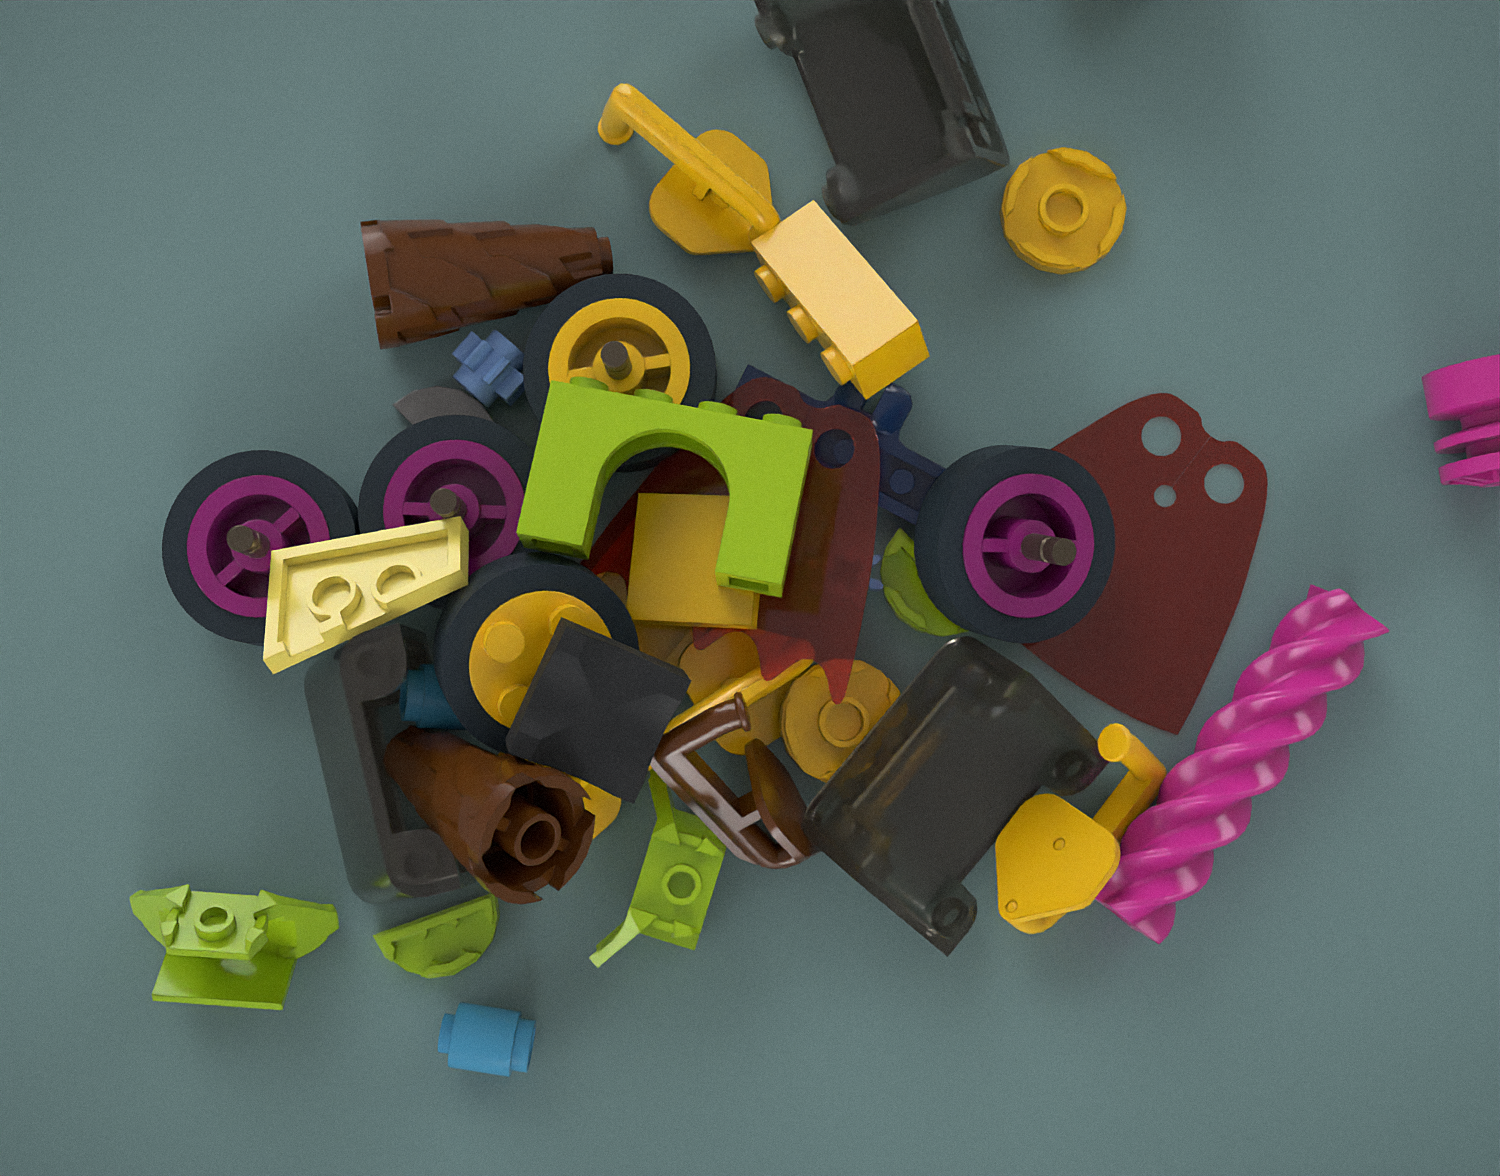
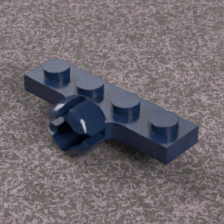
[727,364,947,525]

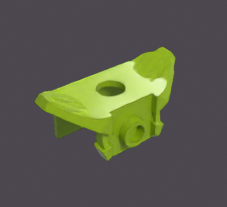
[589,769,727,968]
[129,884,339,1010]

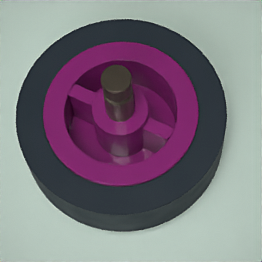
[358,415,549,610]
[914,445,1115,644]
[162,450,360,646]

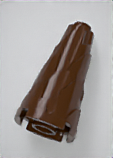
[360,219,613,350]
[383,725,595,905]

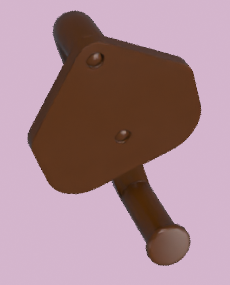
[650,692,826,869]

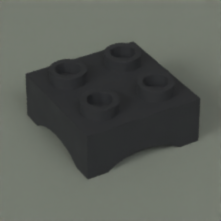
[505,617,691,804]

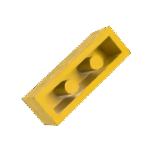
[751,200,930,400]

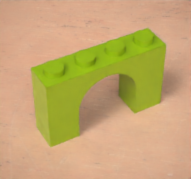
[516,377,813,598]

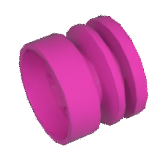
[1422,354,1500,488]

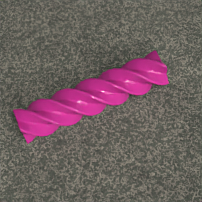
[1095,584,1389,945]

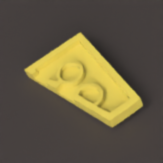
[263,516,469,674]

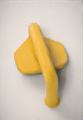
[598,83,781,255]
[648,628,816,771]
[995,723,1167,934]

